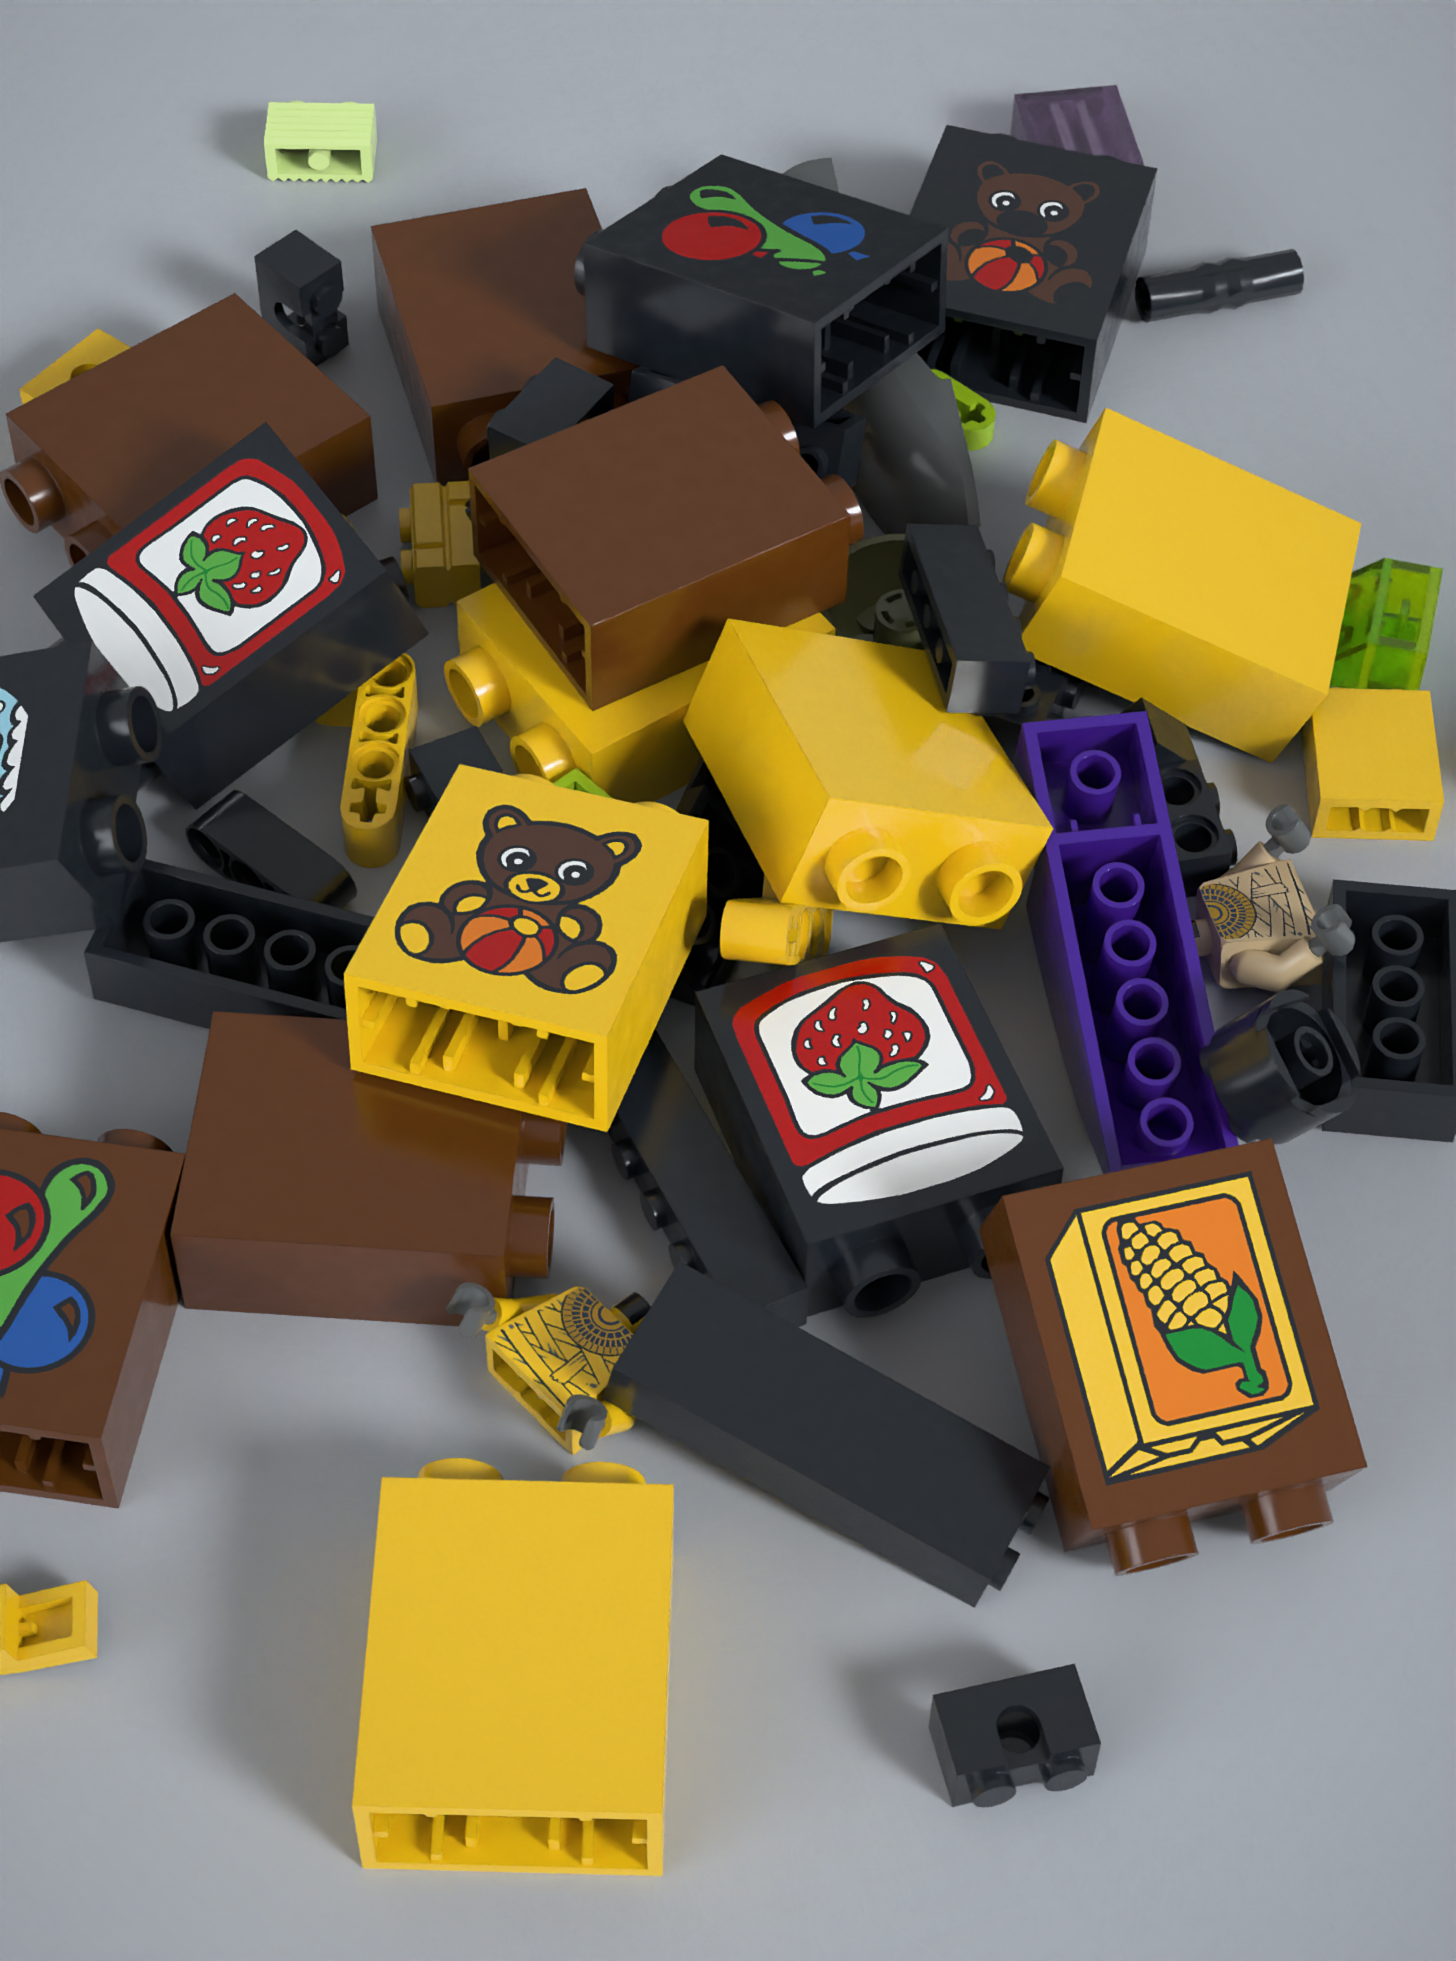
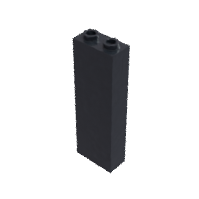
[603,1261,1050,1608]

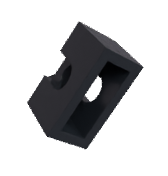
[254,230,349,366]
[929,1664,1101,1807]

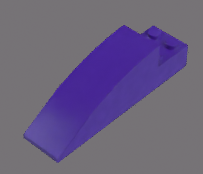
[1013,711,1239,1174]

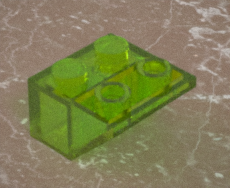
[1330,558,1443,690]

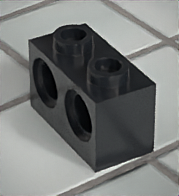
[1158,759,1238,898]

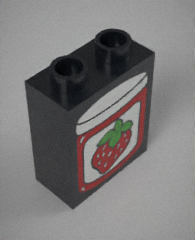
[33,422,429,810]
[694,923,1064,1318]

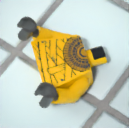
[445,1282,651,1456]

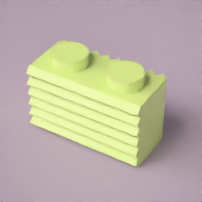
[264,101,377,183]

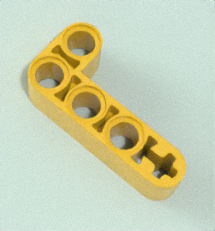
[315,653,419,868]
[720,874,834,966]

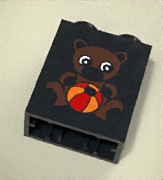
[910,125,1157,423]

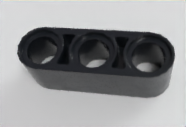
[185,790,357,909]

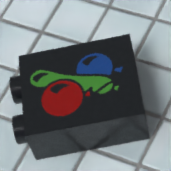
[574,154,948,429]

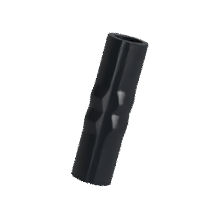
[1135,249,1304,323]

